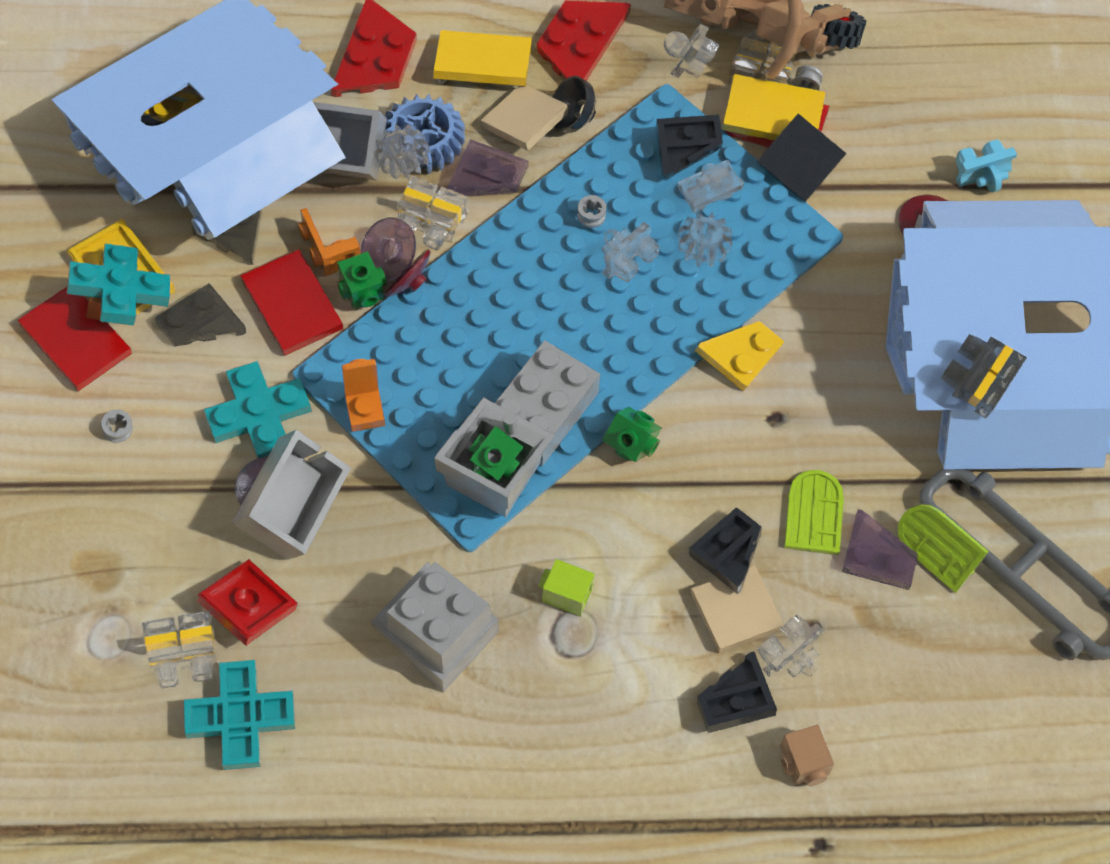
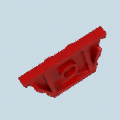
[331,0,417,97]
[537,0,631,81]

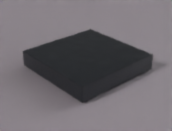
[757,113,847,202]

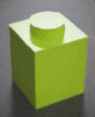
[539,559,595,617]

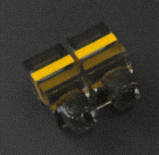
[941,334,1027,419]

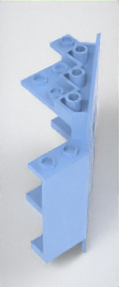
[52,0,346,240]
[885,200,1110,469]

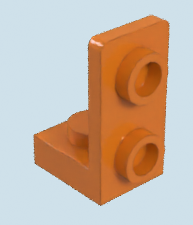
[297,208,361,277]
[341,359,385,432]

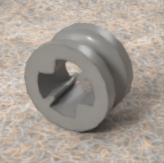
[793,65,823,91]
[577,195,606,228]
[101,409,133,443]

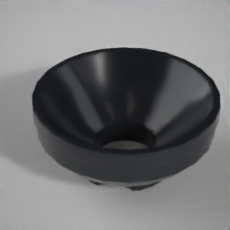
[552,76,596,133]

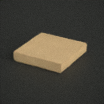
[481,85,569,151]
[691,565,784,653]

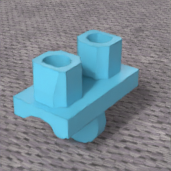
[955,139,1017,192]

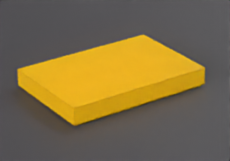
[434,30,532,86]
[722,74,826,140]
[67,218,175,315]

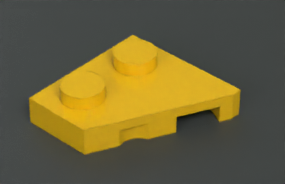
[695,321,784,391]

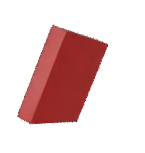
[197,559,298,646]

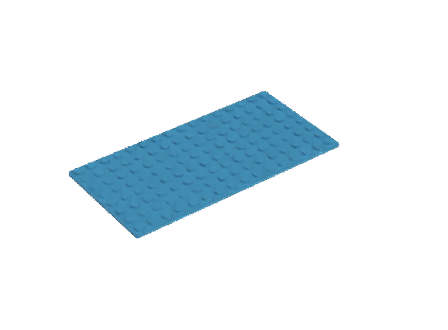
[293,84,843,552]

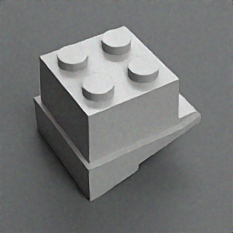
[434,397,555,517]
[371,562,499,693]

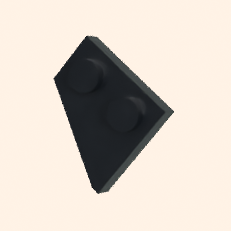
[656,114,723,180]
[689,507,762,594]
[697,651,777,733]

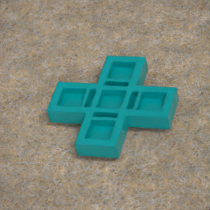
[67,244,170,326]
[204,361,312,461]
[184,660,295,770]

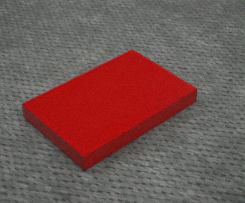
[240,249,343,356]
[18,287,132,392]

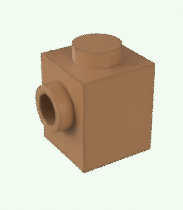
[780,724,834,786]

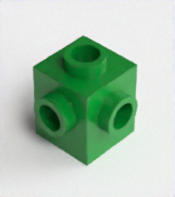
[337,251,387,310]
[602,407,662,462]
[469,426,523,481]

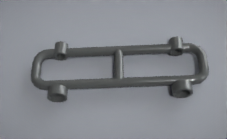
[919,469,1110,660]

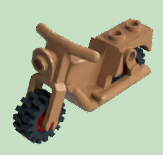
[664,0,867,79]

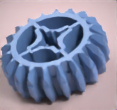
[383,94,465,174]

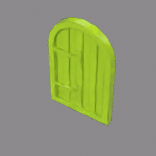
[784,470,844,555]
[898,504,989,593]

